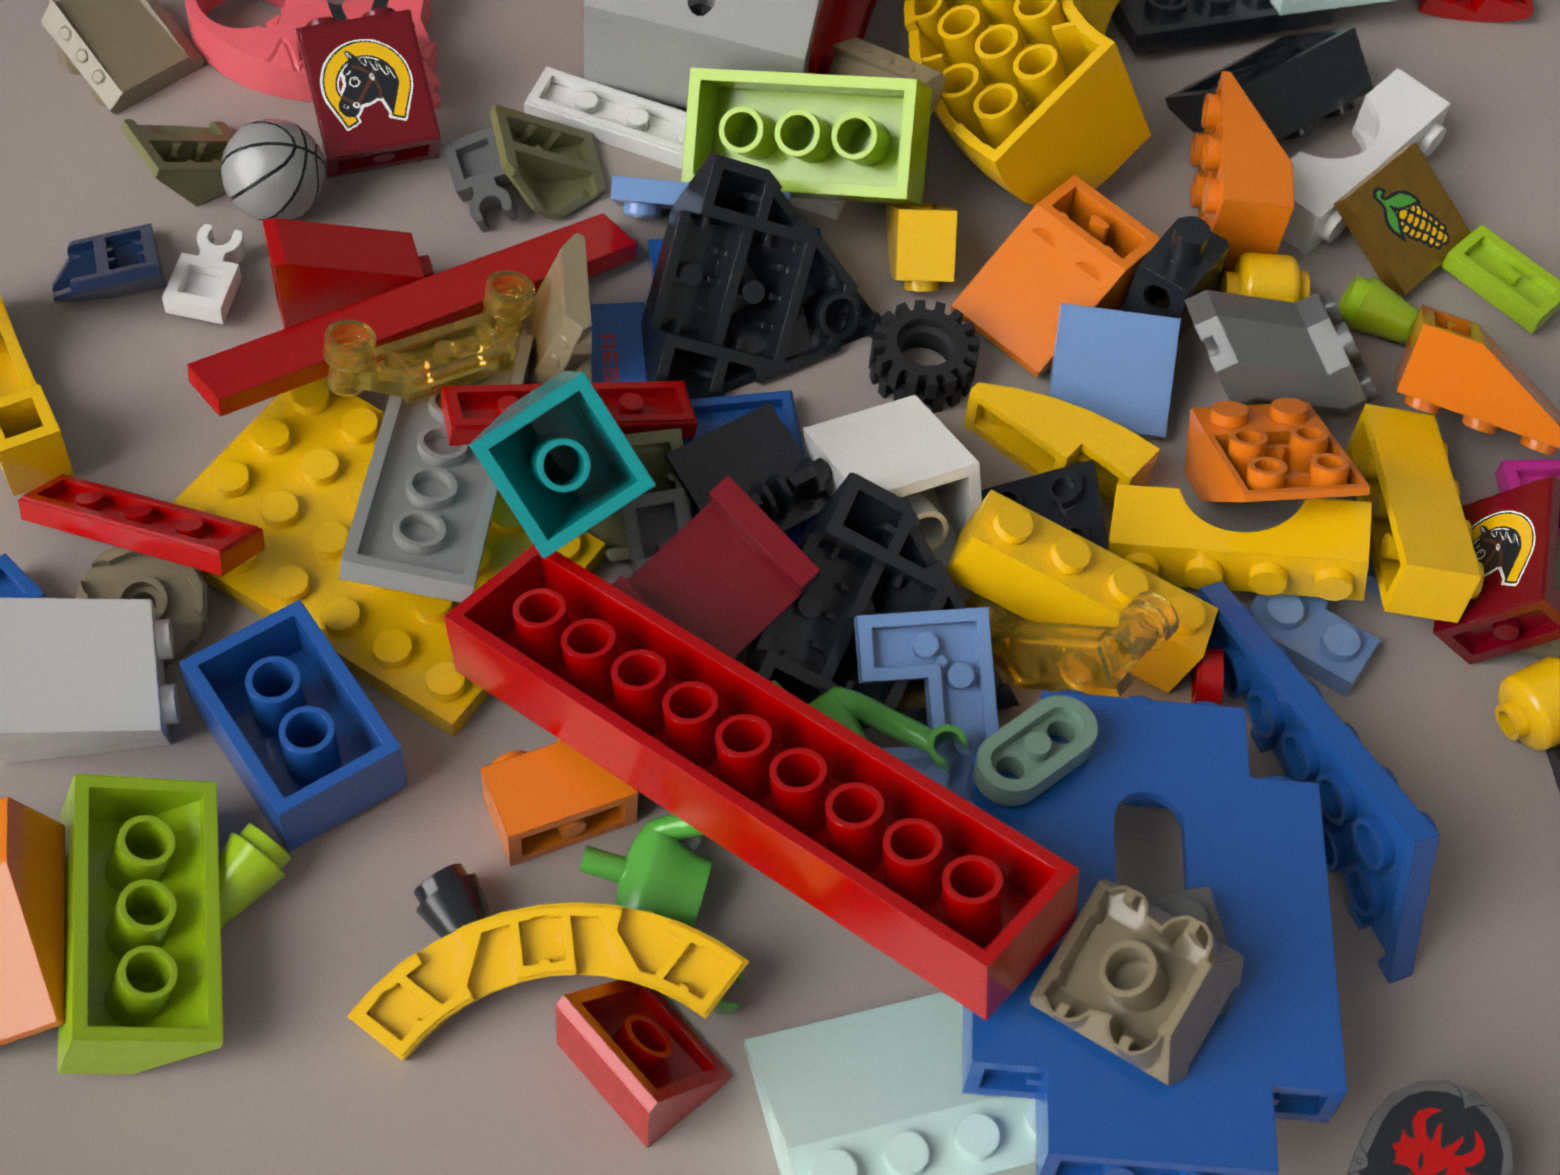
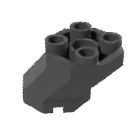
[1184,290,1380,415]

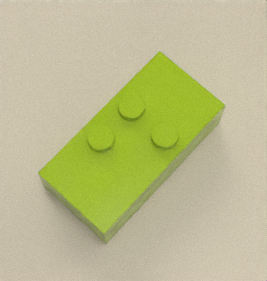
[681,68,933,206]

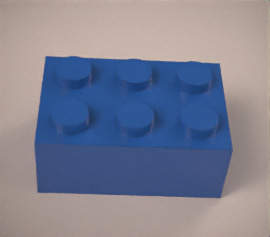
[179,599,408,853]

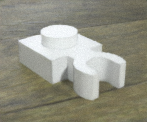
[162,224,245,324]

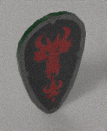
[1347,1081,1514,1175]

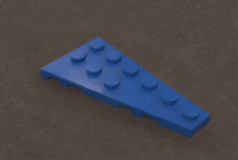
[1199,581,1440,984]

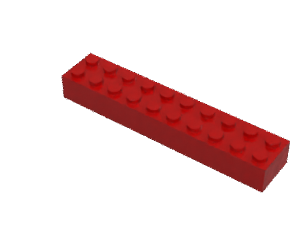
[444,544,1079,1021]

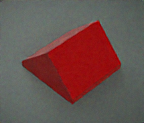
[555,980,733,1148]

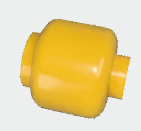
[1220,252,1310,303]
[1495,656,1560,751]

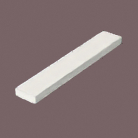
[524,66,846,220]

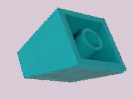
[469,371,656,559]

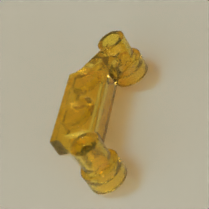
[323,271,535,404]
[965,591,1179,697]

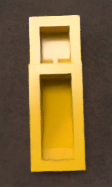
[963,382,1160,508]

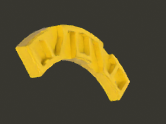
[347,902,750,1061]

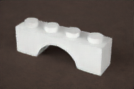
[1283,68,1451,256]

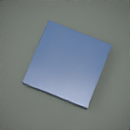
[1048,303,1181,439]

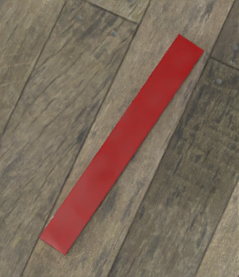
[187,213,637,417]

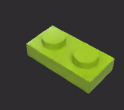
[1441,224,1560,334]

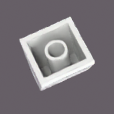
[803,395,982,568]
[0,598,180,764]

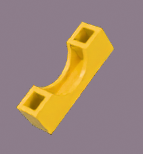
[0,295,75,497]
[1109,484,1372,601]

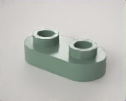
[973,695,1098,806]

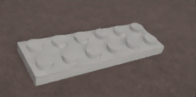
[339,322,534,603]

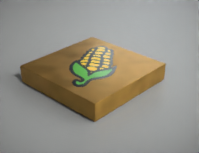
[1333,142,1471,296]

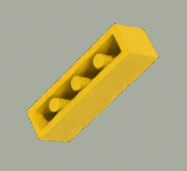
[1345,404,1484,623]
[946,489,1218,693]

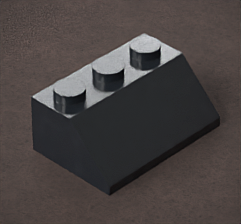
[1165,27,1374,141]

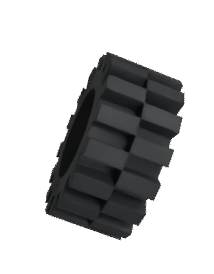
[868,300,980,413]

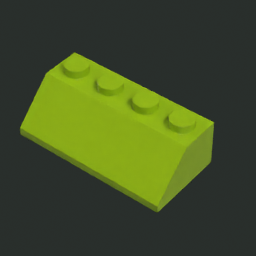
[57,773,223,1075]

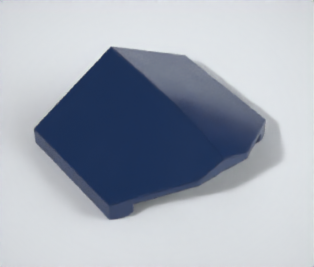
[52,223,167,301]

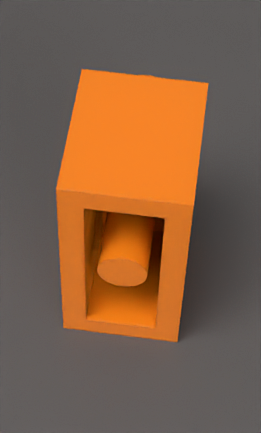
[480,739,638,867]

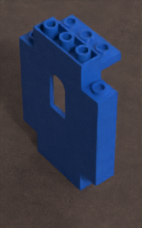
[962,690,1347,1175]

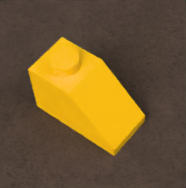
[886,202,957,292]

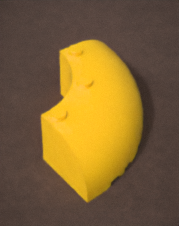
[904,0,1151,206]

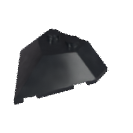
[641,153,882,399]
[745,472,1020,729]

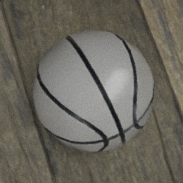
[221,119,326,221]

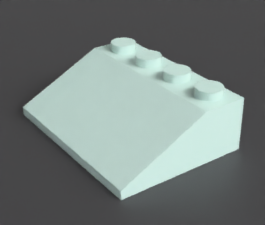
[744,992,1036,1175]

